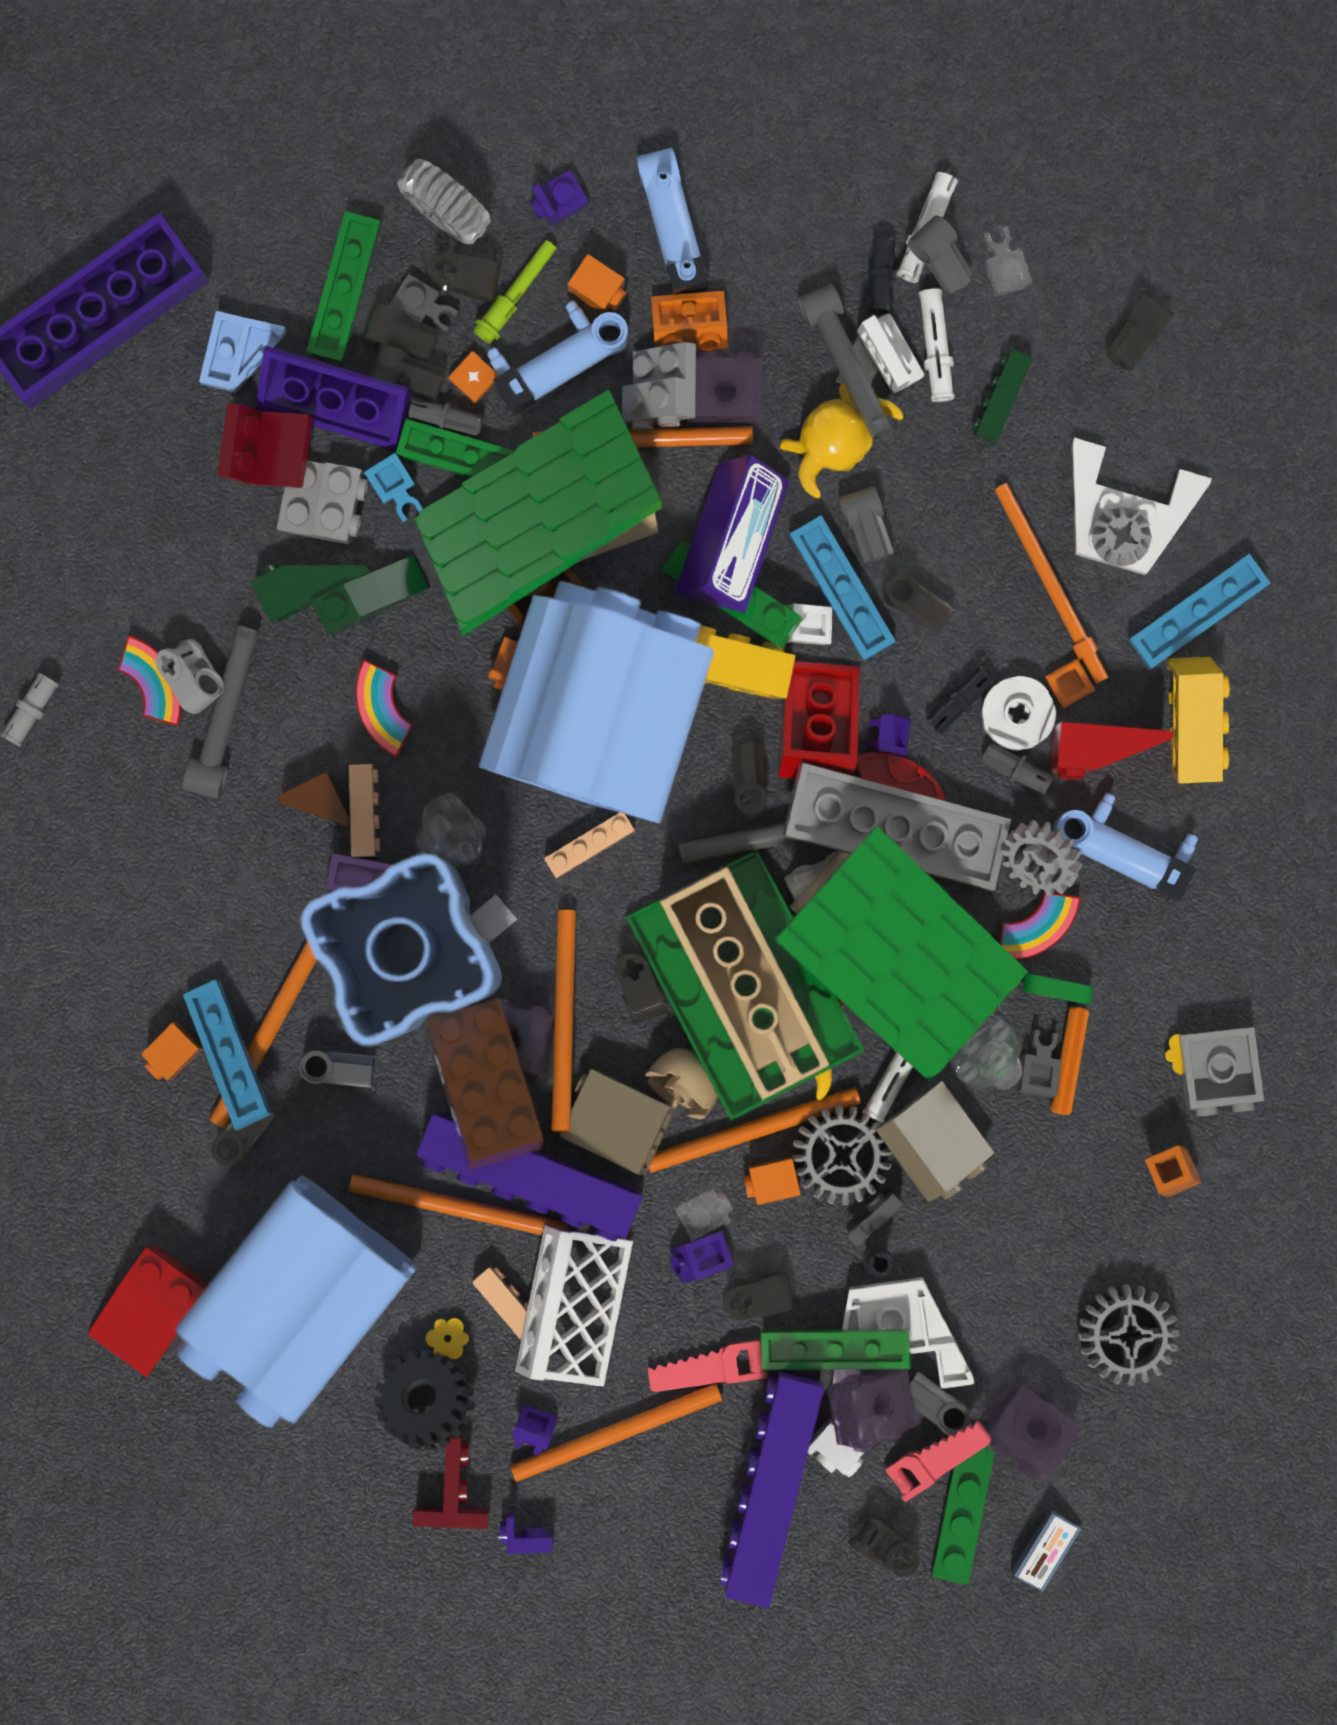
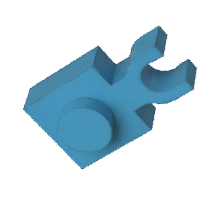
[364,453,423,523]

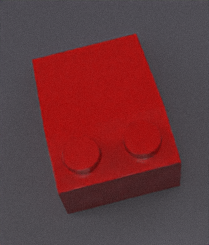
[778,661,860,779]
[1049,722,1173,780]
[87,1244,209,1377]

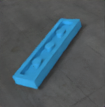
[789,515,896,661]
[1128,554,1271,670]
[183,979,272,1130]

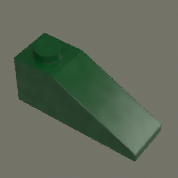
[311,555,429,638]
[250,564,371,625]

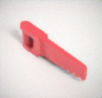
[647,1339,769,1392]
[884,1421,991,1502]

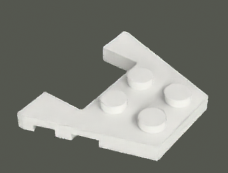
[1071,438,1212,575]
[830,1277,974,1404]

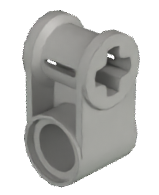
[156,639,224,714]

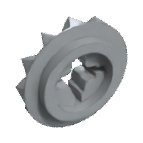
[1092,506,1152,566]

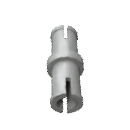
[0,672,59,747]

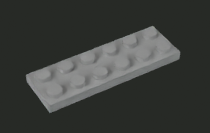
[782,763,1011,891]

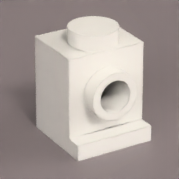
[808,1418,864,1478]

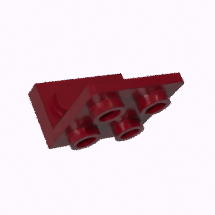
[217,403,312,488]

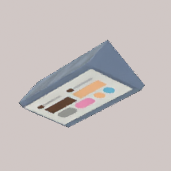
[1011,1508,1081,1592]

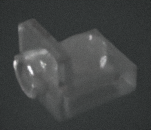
[675,1187,734,1241]

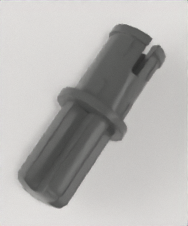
[408,397,483,436]
[981,744,1055,796]

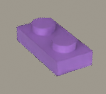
[325,853,395,891]

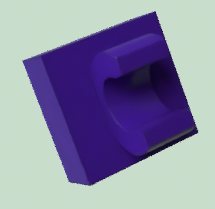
[867,714,911,756]
[512,1405,558,1455]

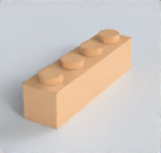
[349,764,380,858]
[544,813,635,879]
[472,1265,529,1340]

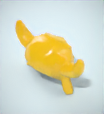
[780,383,903,498]

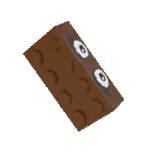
[425,998,544,1170]

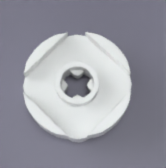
[981,676,1056,751]

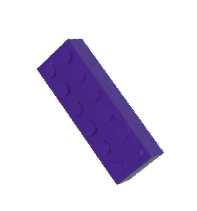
[0,212,209,409]
[416,1111,643,1242]
[719,1370,824,1608]

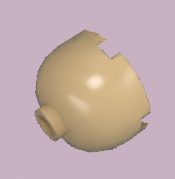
[645,1048,718,1120]

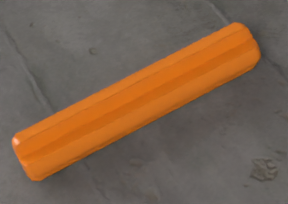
[1051,1006,1089,1115]

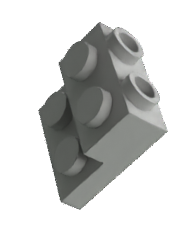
[622,342,696,431]
[276,461,368,545]
[1179,1027,1264,1117]

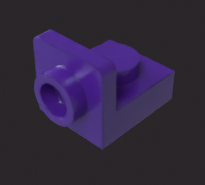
[529,170,589,226]
[670,1231,734,1283]
[500,1511,553,1554]

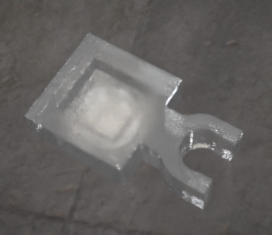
[983,226,1033,297]

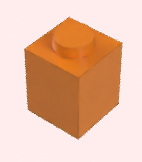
[567,254,627,314]
[141,1022,203,1080]
[1145,1145,1202,1197]
[743,1157,801,1205]

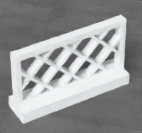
[515,1225,633,1387]

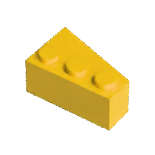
[696,626,795,699]
[1166,657,1229,783]

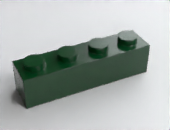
[973,349,1033,445]

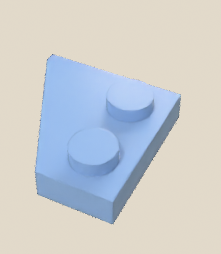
[199,311,286,393]

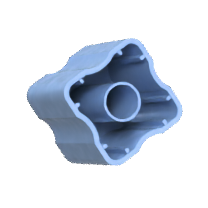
[478,581,715,824]
[302,854,502,1045]
[175,1176,418,1428]

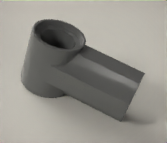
[908,215,972,293]
[839,485,894,564]
[299,1049,374,1087]
[899,1371,971,1436]

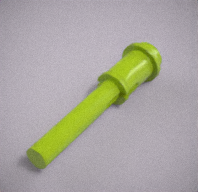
[473,240,557,344]

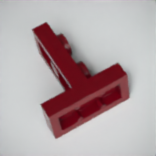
[413,1433,490,1529]

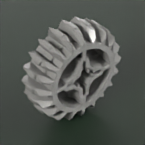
[397,159,491,244]
[792,1105,892,1205]
[1078,1284,1179,1386]

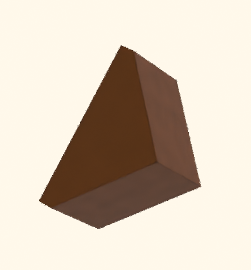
[277,772,350,828]

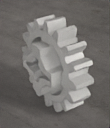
[1001,820,1082,897]

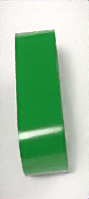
[1022,974,1094,1005]

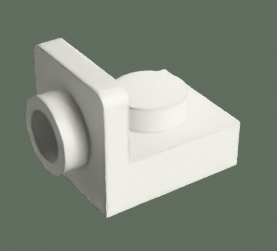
[785,604,832,645]

